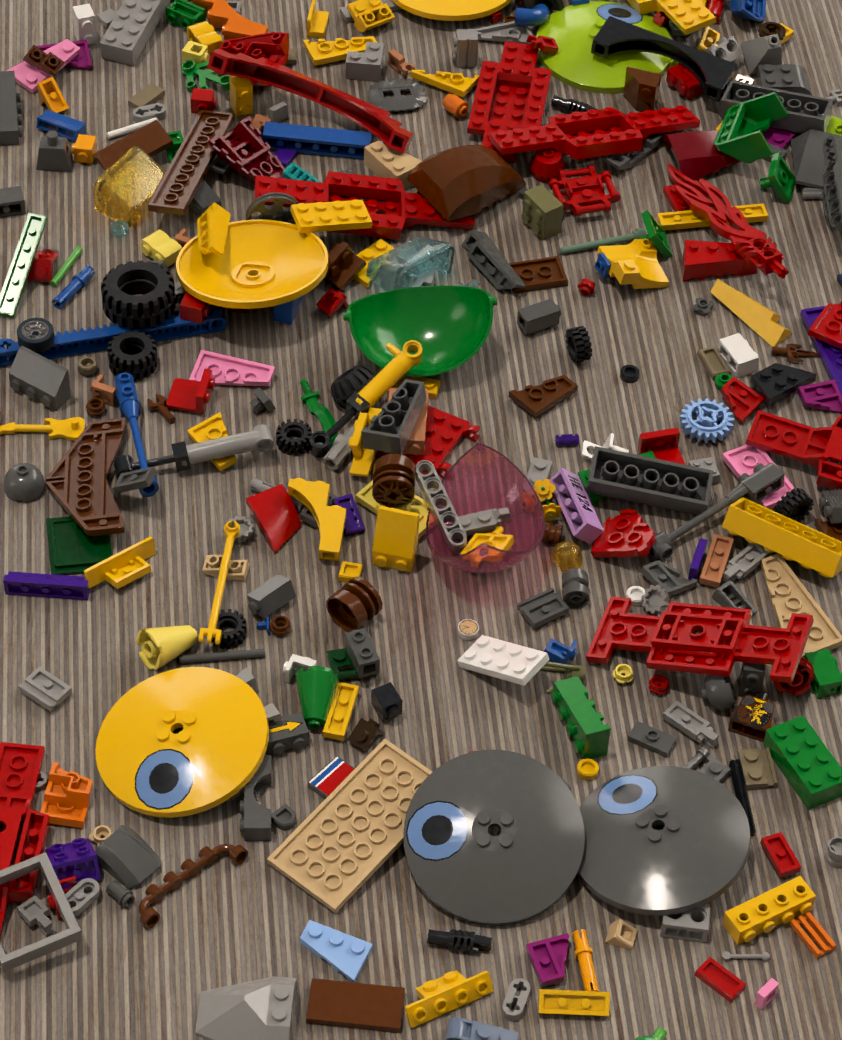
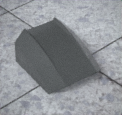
[95,825,162,889]

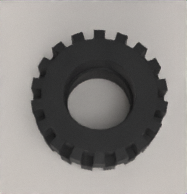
[108,330,157,381]

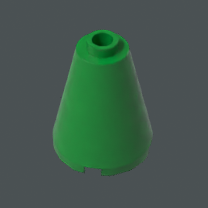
[296,666,339,729]

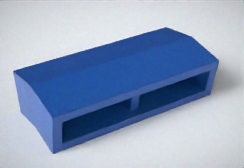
[36,110,86,141]

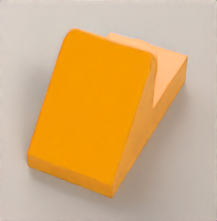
[37,77,69,114]

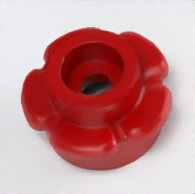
[577,279,595,296]
[649,674,670,694]

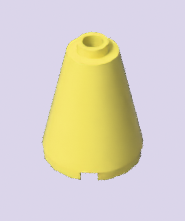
[136,625,198,670]

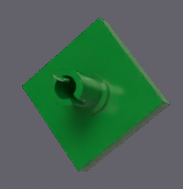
[760,153,795,204]
[639,210,673,259]

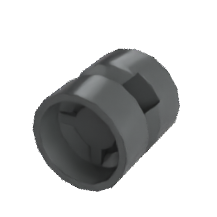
[561,568,590,608]

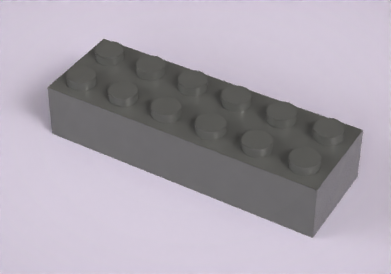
[720,80,833,133]
[586,446,714,515]

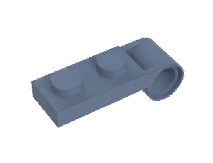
[445,1017,518,1040]

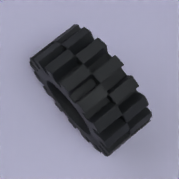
[565,326,592,363]
[276,419,312,456]
[774,488,814,522]
[208,609,247,649]

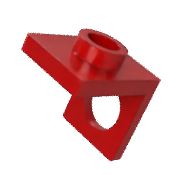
[47,876,77,920]

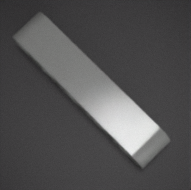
[416,460,467,554]

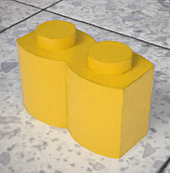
[187,21,223,54]

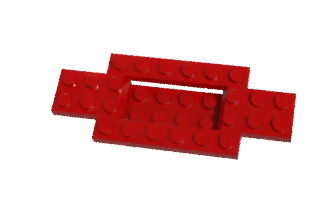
[467,41,552,163]

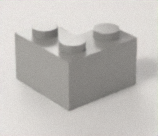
[345,42,384,82]

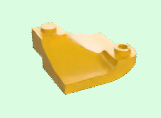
[597,238,669,289]

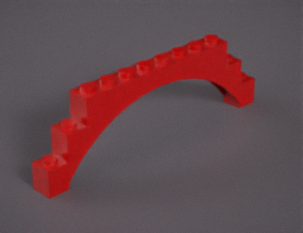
[207,48,414,154]

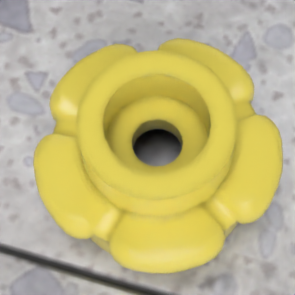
[613,664,634,684]

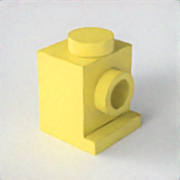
[182,41,210,64]

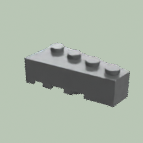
[0,71,22,146]
[361,379,426,455]

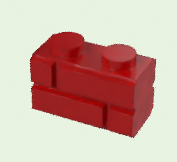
[666,63,703,100]

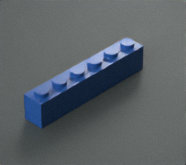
[263,122,372,160]

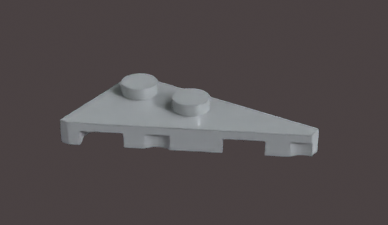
[476,21,533,44]

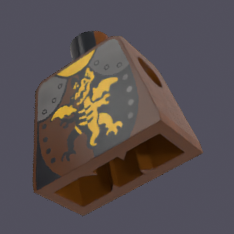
[728,692,774,743]

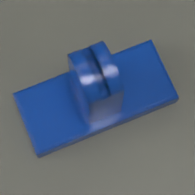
[257,616,270,635]

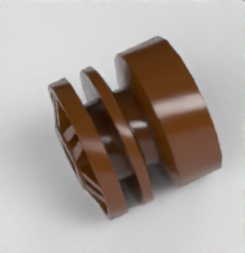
[372,454,415,508]
[326,577,383,632]

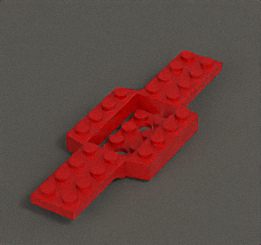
[489,105,700,160]
[254,171,474,240]
[746,410,842,490]
[0,742,50,938]

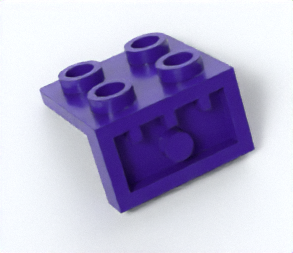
[45,838,101,889]

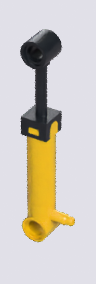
[310,340,422,457]

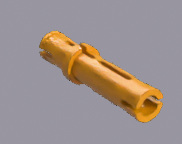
[572,929,600,991]

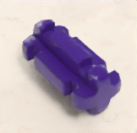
[555,434,579,446]

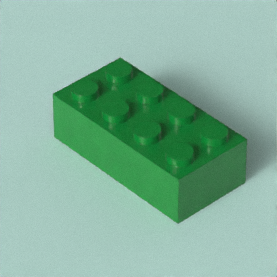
[763,715,842,810]

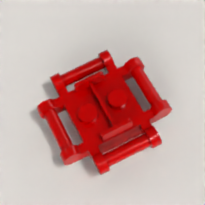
[548,165,621,217]

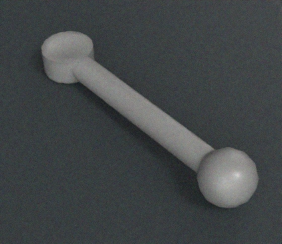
[722,951,770,962]

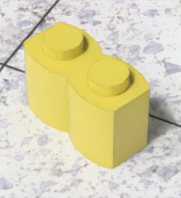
[141,230,182,267]

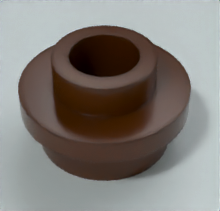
[86,398,106,416]
[270,615,291,635]

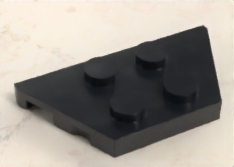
[750,363,817,405]

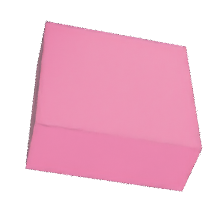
[754,978,779,1010]

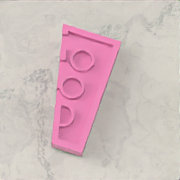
[6,39,81,94]
[189,350,275,386]

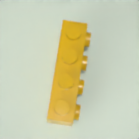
[722,876,816,945]

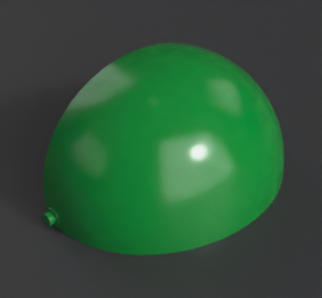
[343,285,497,377]

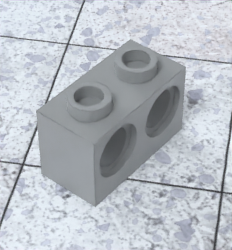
[705,36,743,62]
[660,906,710,943]

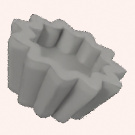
[229,516,255,543]
[641,584,670,614]

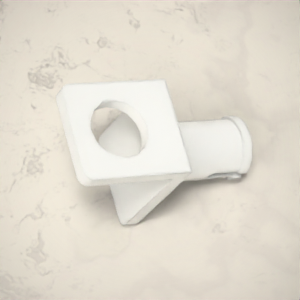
[581,433,629,460]

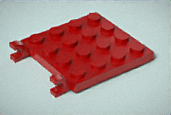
[376,405,480,480]

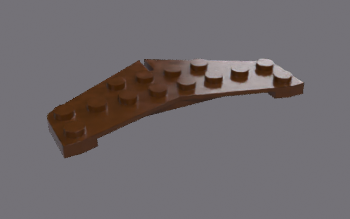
[45,417,127,536]

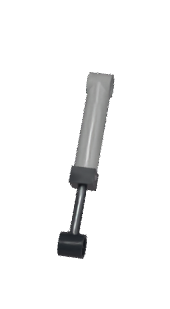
[114,424,274,480]

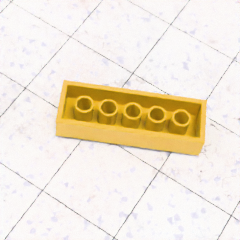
[722,497,842,578]

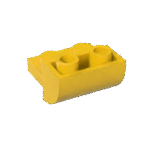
[347,0,395,32]

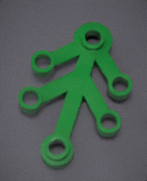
[181,60,231,92]

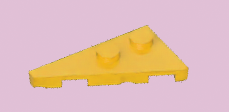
[410,70,479,97]

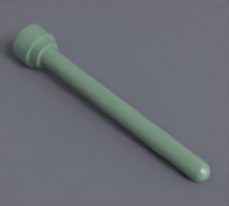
[560,227,646,254]

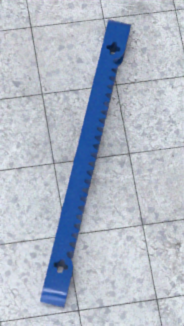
[0,305,227,367]

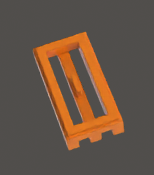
[790,911,836,959]

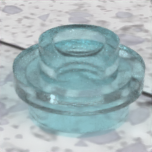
[110,220,129,237]

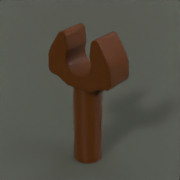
[147,394,176,424]

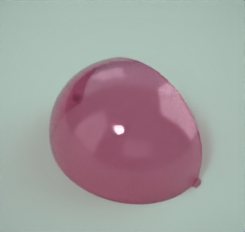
[426,441,545,573]

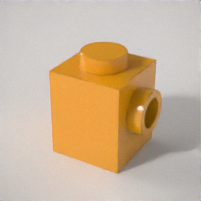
[72,134,97,164]

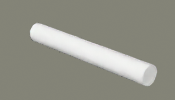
[107,117,158,139]

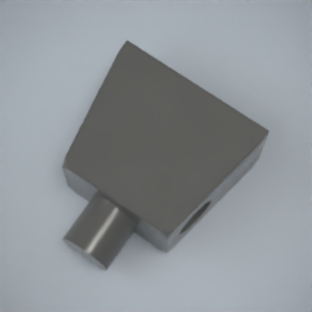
[36,131,73,172]

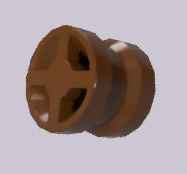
[542,522,563,546]

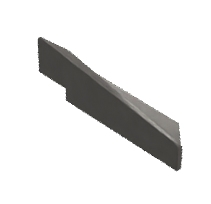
[462,230,526,290]

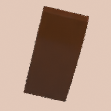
[23,45,64,76]

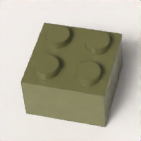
[521,184,563,240]

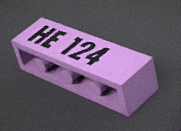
[550,468,604,544]

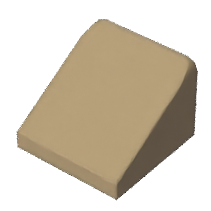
[605,919,638,950]

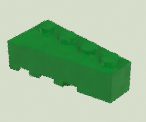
[550,676,611,759]

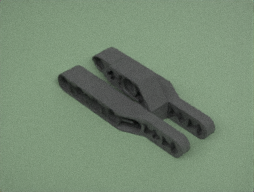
[821,136,842,232]

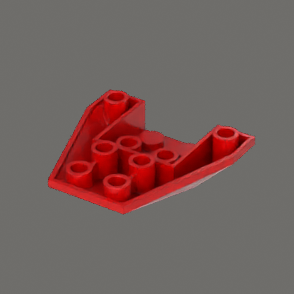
[219,32,289,86]

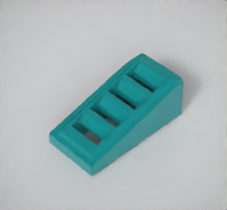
[282,163,320,182]

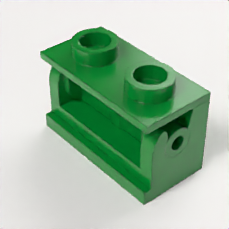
[166,0,206,30]
[804,649,842,699]

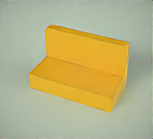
[307,0,329,38]

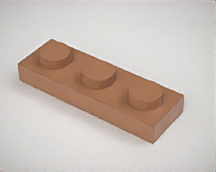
[699,534,734,588]

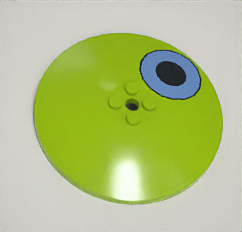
[536,1,671,93]

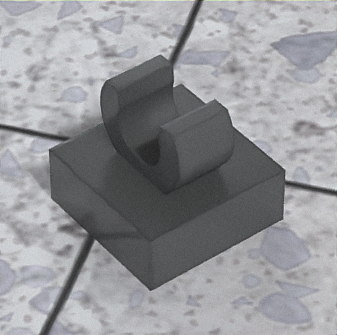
[250,387,276,414]

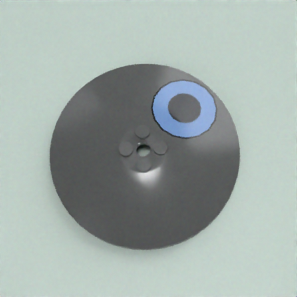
[403,750,585,926]
[577,766,750,916]

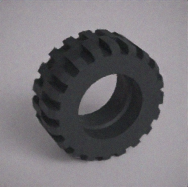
[101,260,176,330]

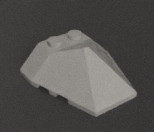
[195,976,297,1040]

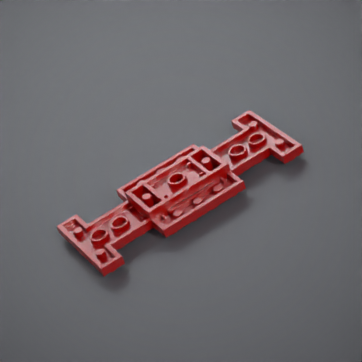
[586,596,814,683]

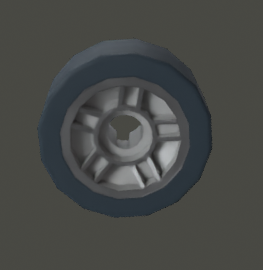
[17,317,55,353]

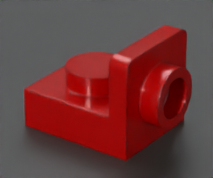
[316,288,349,318]

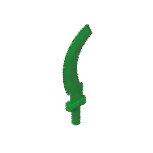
[300,379,337,449]

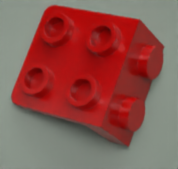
[27,249,59,282]
[166,369,215,414]
[638,428,686,465]

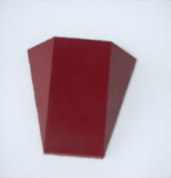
[207,116,285,182]
[662,130,741,181]

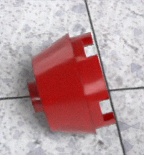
[529,148,565,182]
[773,656,814,696]

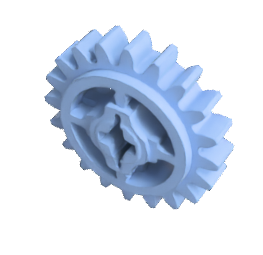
[679,398,734,444]

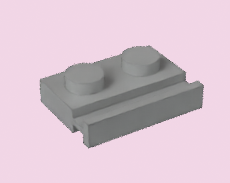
[18,666,72,712]

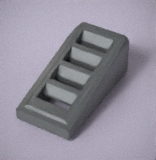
[712,580,758,615]

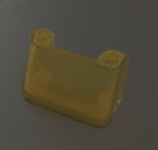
[93,146,166,227]

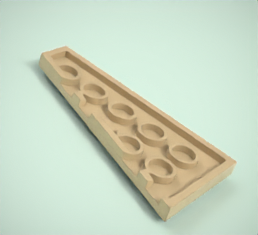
[760,553,842,658]

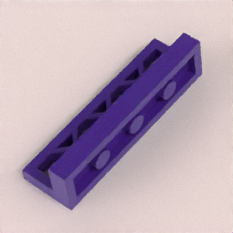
[3,571,90,600]

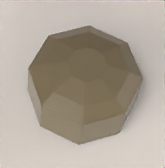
[78,357,97,375]

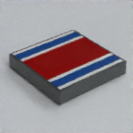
[308,756,355,799]

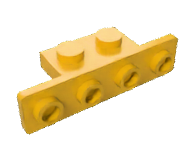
[349,408,382,477]
[84,536,156,589]
[405,970,494,1028]

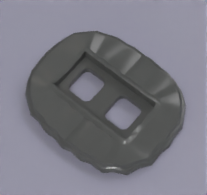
[367,78,427,112]

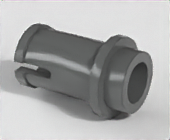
[106,880,135,907]

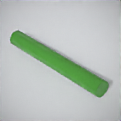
[50,246,83,287]

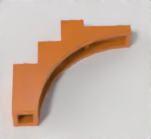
[193,0,269,40]

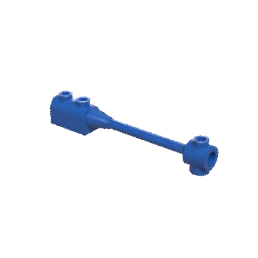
[114,372,159,497]

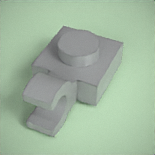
[16,895,54,936]

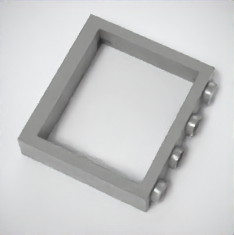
[0,852,82,972]

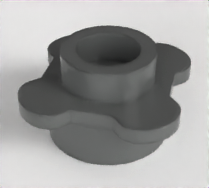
[692,298,714,316]

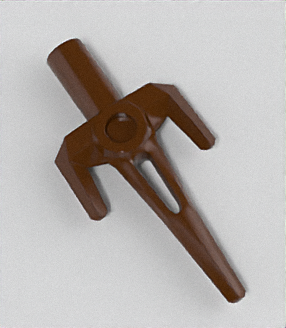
[771,343,820,362]

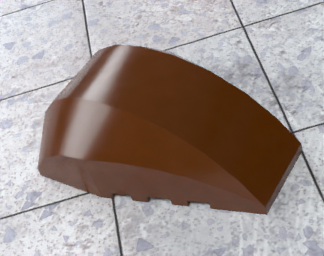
[407,145,526,221]

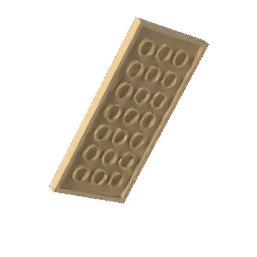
[267,739,432,913]

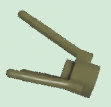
[540,662,584,694]

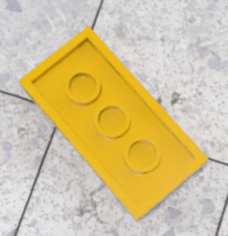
[290,200,372,233]

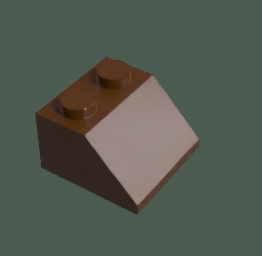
[623,67,661,112]

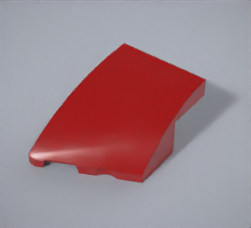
[246,484,302,554]

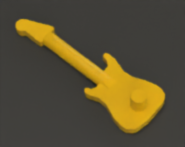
[0,417,85,441]

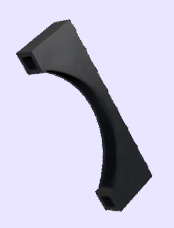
[591,16,737,102]

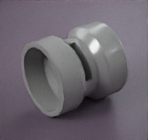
[825,837,842,868]

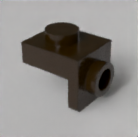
[347,718,384,752]

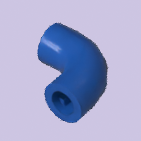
[514,4,549,26]

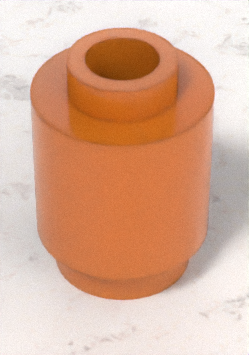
[442,94,468,118]

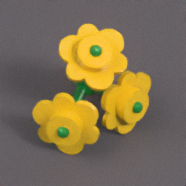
[521,479,562,522]

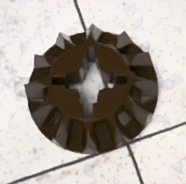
[758,22,786,40]

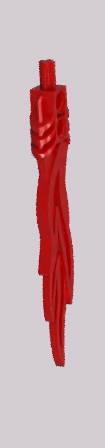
[667,164,789,279]

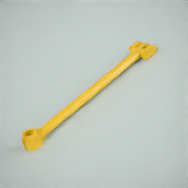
[198,520,240,645]

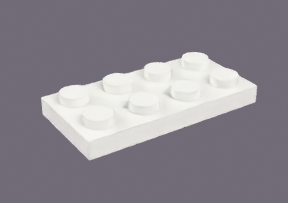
[457,635,550,686]

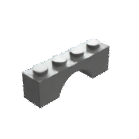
[240,755,271,841]

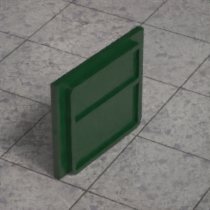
[46,516,112,575]

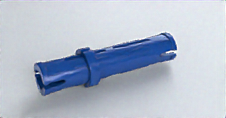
[52,265,95,309]

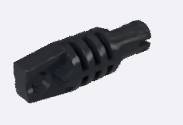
[551,95,598,114]
[427,929,492,953]

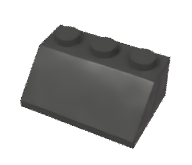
[9,346,71,411]

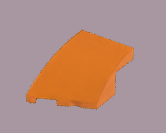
[40,762,93,829]

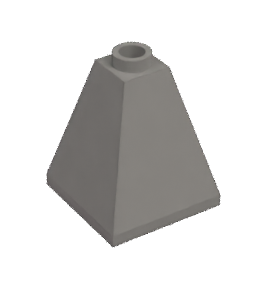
[740,34,782,76]

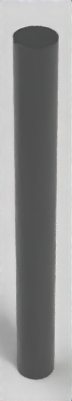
[179,649,265,664]

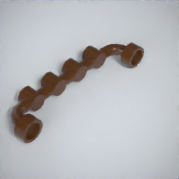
[139,844,248,928]

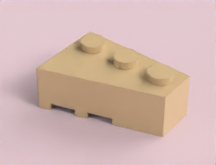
[364,140,422,189]

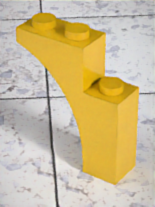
[288,478,346,561]

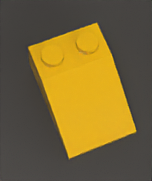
[372,506,419,573]

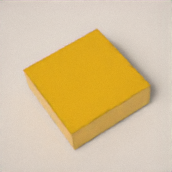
[338,561,363,583]

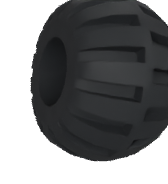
[331,364,376,409]

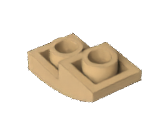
[202,555,250,581]

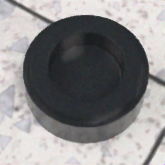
[620,365,640,383]

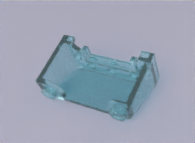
[366,237,455,291]

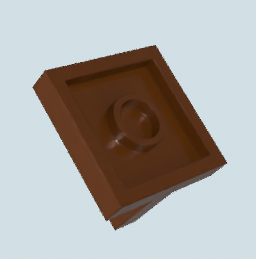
[323,241,366,292]

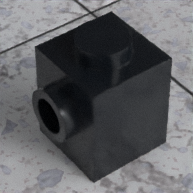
[371,682,403,721]

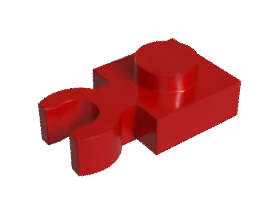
[526,35,559,54]

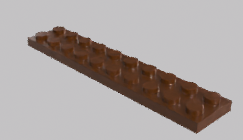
[148,109,235,215]

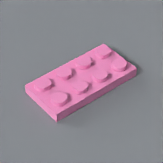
[722,444,794,509]

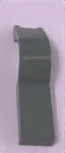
[110,467,157,501]

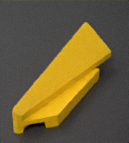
[197,202,231,255]
[711,279,792,347]

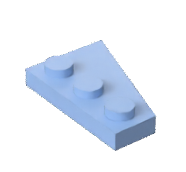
[300,920,373,983]

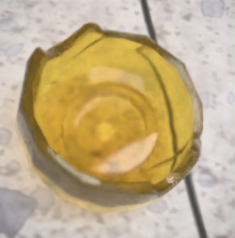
[551,541,583,572]

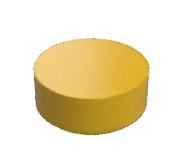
[576,758,599,781]

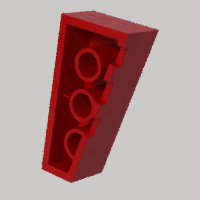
[683,240,758,282]

